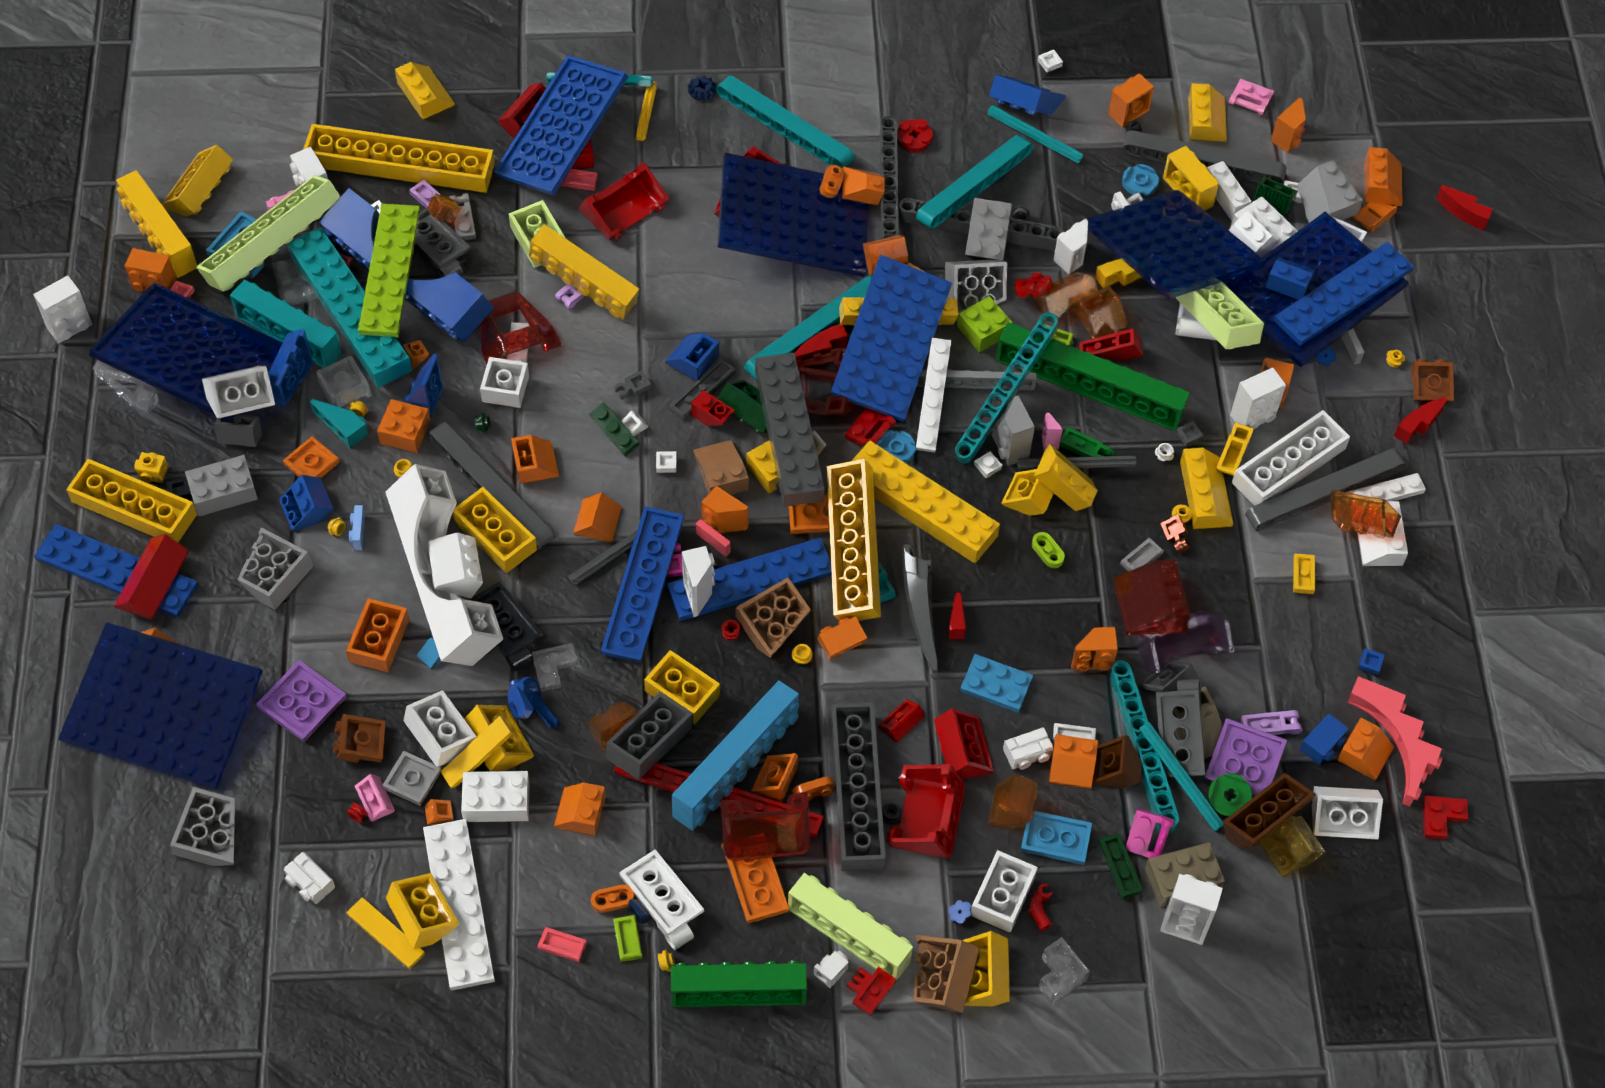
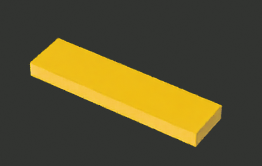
[441,716,514,788]
[346,897,425,970]

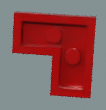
[1423,796,1468,840]

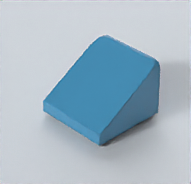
[417,637,441,669]

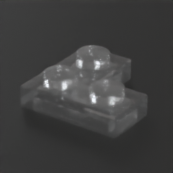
[532,643,577,692]

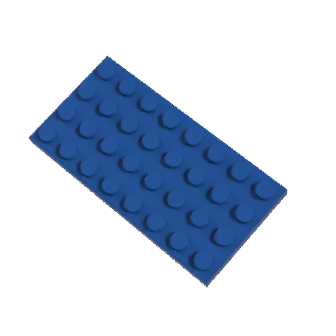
[493,55,628,196]
[830,255,952,422]

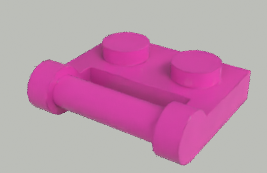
[1125,808,1174,858]

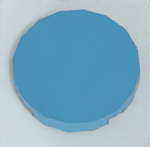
[1122,164,1160,197]
[877,430,916,464]

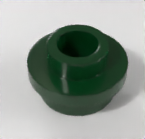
[475,412,491,432]

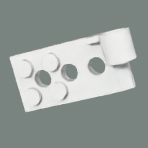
[619,850,705,950]

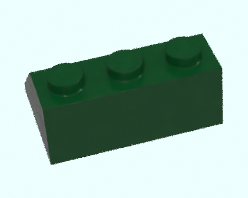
[718,380,768,434]

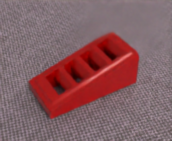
[948,593,966,639]

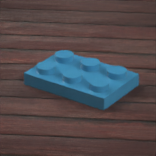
[960,654,1033,713]
[1020,810,1092,865]

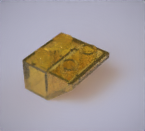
[1260,816,1325,877]

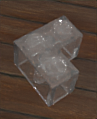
[1039,937,1090,1005]

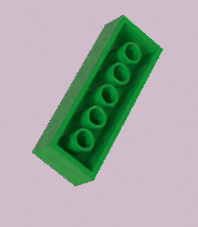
[671,961,807,1007]

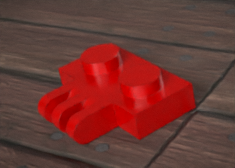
[846,967,897,1016]

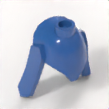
[508,677,560,728]

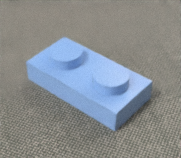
[349,505,365,550]

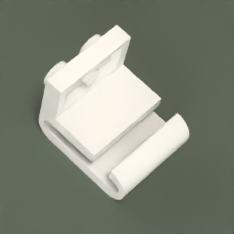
[1176,303,1217,341]

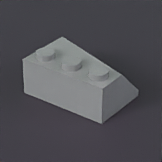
[1297,160,1363,233]
[945,260,1007,321]
[992,395,1035,466]
[238,527,314,610]
[170,787,235,866]

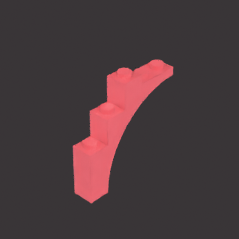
[1347,676,1443,807]

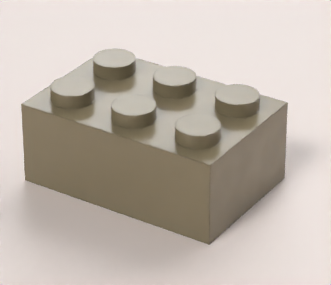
[1145,842,1225,908]

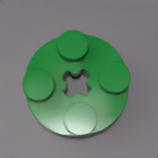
[1209,773,1252,816]

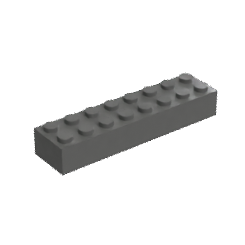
[755,353,825,507]
[831,702,886,871]

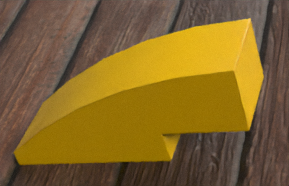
[1095,257,1151,289]
[1216,422,1254,476]

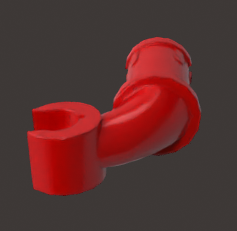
[1028,883,1053,931]

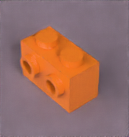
[817,616,867,660]

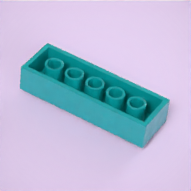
[230,279,342,371]

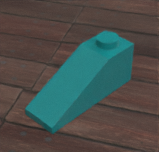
[310,399,368,448]

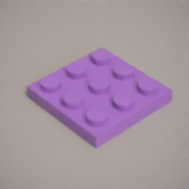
[256,660,347,742]
[1205,718,1287,797]

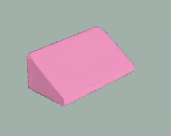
[1042,413,1062,451]
[355,774,395,822]

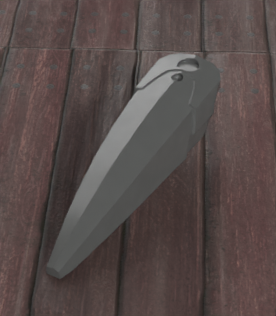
[903,545,938,673]

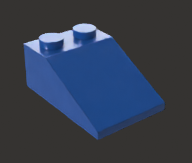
[405,354,443,419]

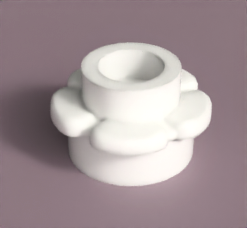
[1155,443,1174,461]

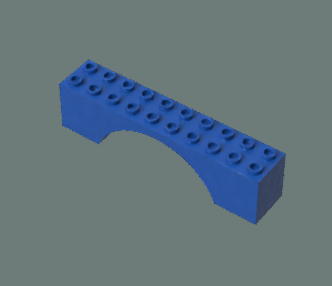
[319,188,494,342]

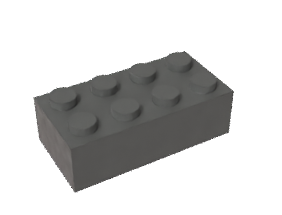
[606,692,693,780]

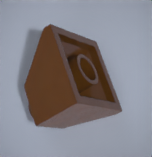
[1092,735,1142,788]

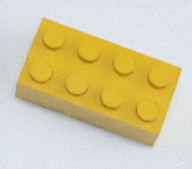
[452,487,537,574]

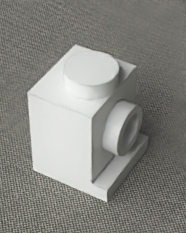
[814,951,849,988]

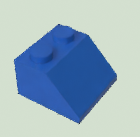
[1266,257,1315,300]

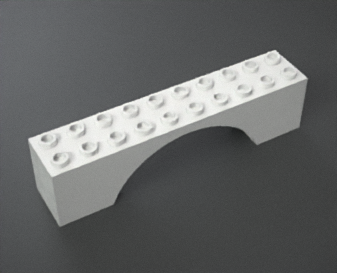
[386,464,503,666]

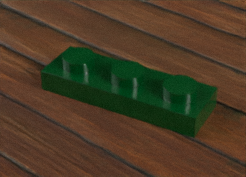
[589,402,640,457]
[1098,833,1143,899]

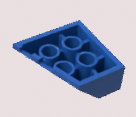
[989,75,1066,115]
[268,329,314,408]

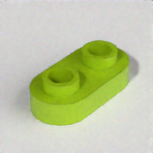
[1032,532,1065,568]

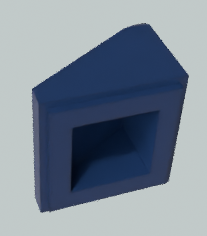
[629,899,653,925]

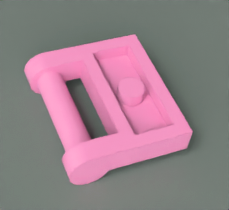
[1228,79,1274,116]

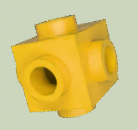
[134,452,169,483]

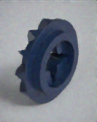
[688,75,716,100]

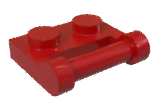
[845,408,896,447]

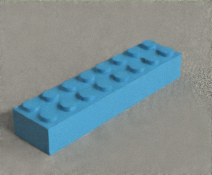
[672,680,799,831]

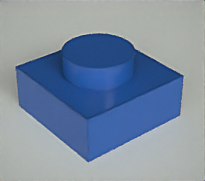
[1358,648,1384,676]

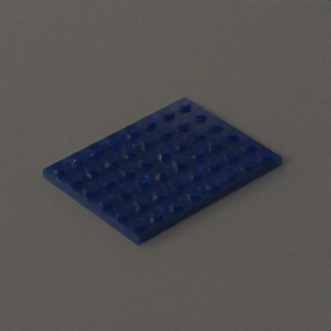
[717,152,868,277]
[1086,190,1266,300]
[1226,211,1409,368]
[89,282,283,422]
[58,622,263,790]

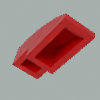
[1436,185,1493,231]
[795,324,847,367]
[1394,397,1448,444]

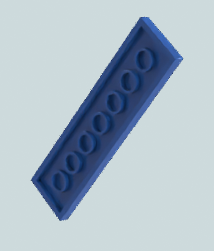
[1274,241,1414,346]
[601,506,684,663]
[34,524,199,618]
[667,538,832,621]

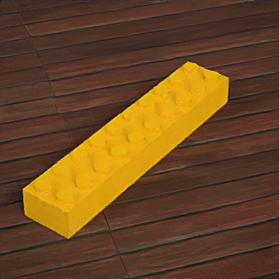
[303,124,495,193]

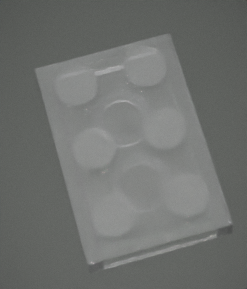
[272,258,321,309]

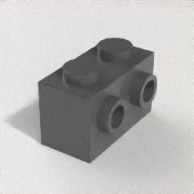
[214,414,262,447]

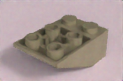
[1173,687,1223,759]

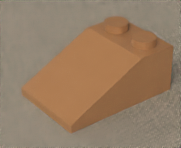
[693,440,748,495]

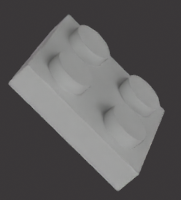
[382,751,441,806]

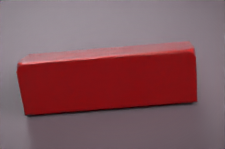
[878,699,925,742]

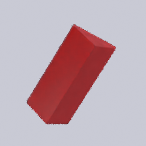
[114,534,189,620]

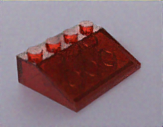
[1113,560,1190,635]

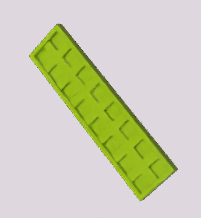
[358,204,420,337]

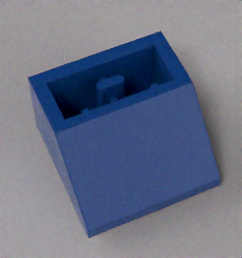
[665,333,719,381]
[279,475,333,531]

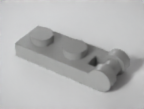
[449,193,476,241]

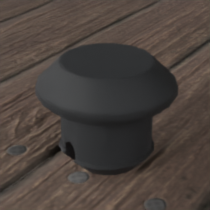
[1126,120,1142,132]

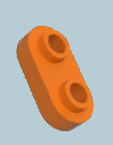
[820,165,844,198]
[792,776,836,802]
[591,884,634,913]

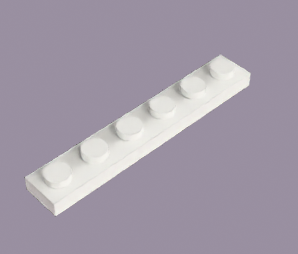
[916,338,951,453]

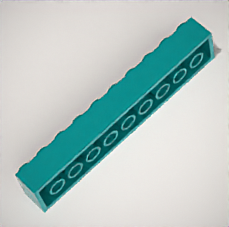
[287,227,412,388]

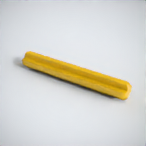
[636,81,657,141]

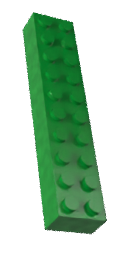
[996,322,1190,432]

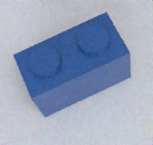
[1299,714,1349,766]

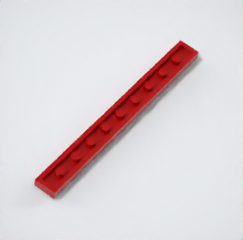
[614,763,824,838]

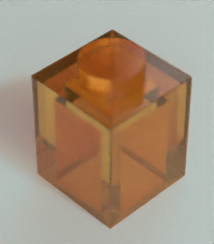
[427,193,461,224]

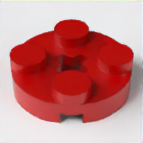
[897,119,933,153]
[1014,272,1054,298]

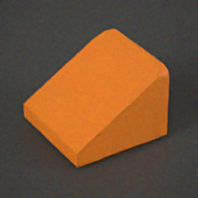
[425,799,453,825]

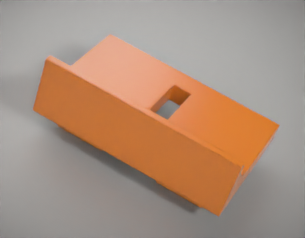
[1352,202,1398,233]

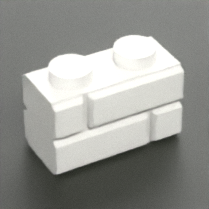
[1003,728,1053,770]
[284,852,335,904]

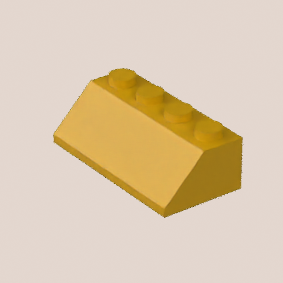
[162,145,233,217]
[1180,448,1233,529]

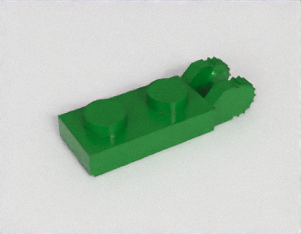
[1059,427,1116,468]

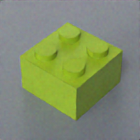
[957,296,1012,353]

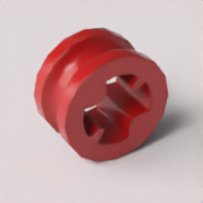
[722,620,740,641]
[346,803,368,823]

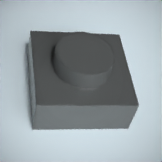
[1176,421,1204,447]

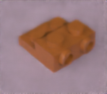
[1411,359,1454,402]
[333,714,385,763]

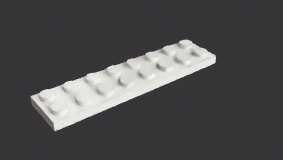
[423,819,495,991]

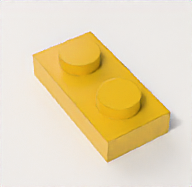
[1293,553,1315,594]

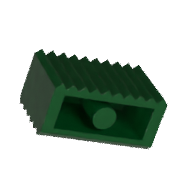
[1253,176,1298,216]

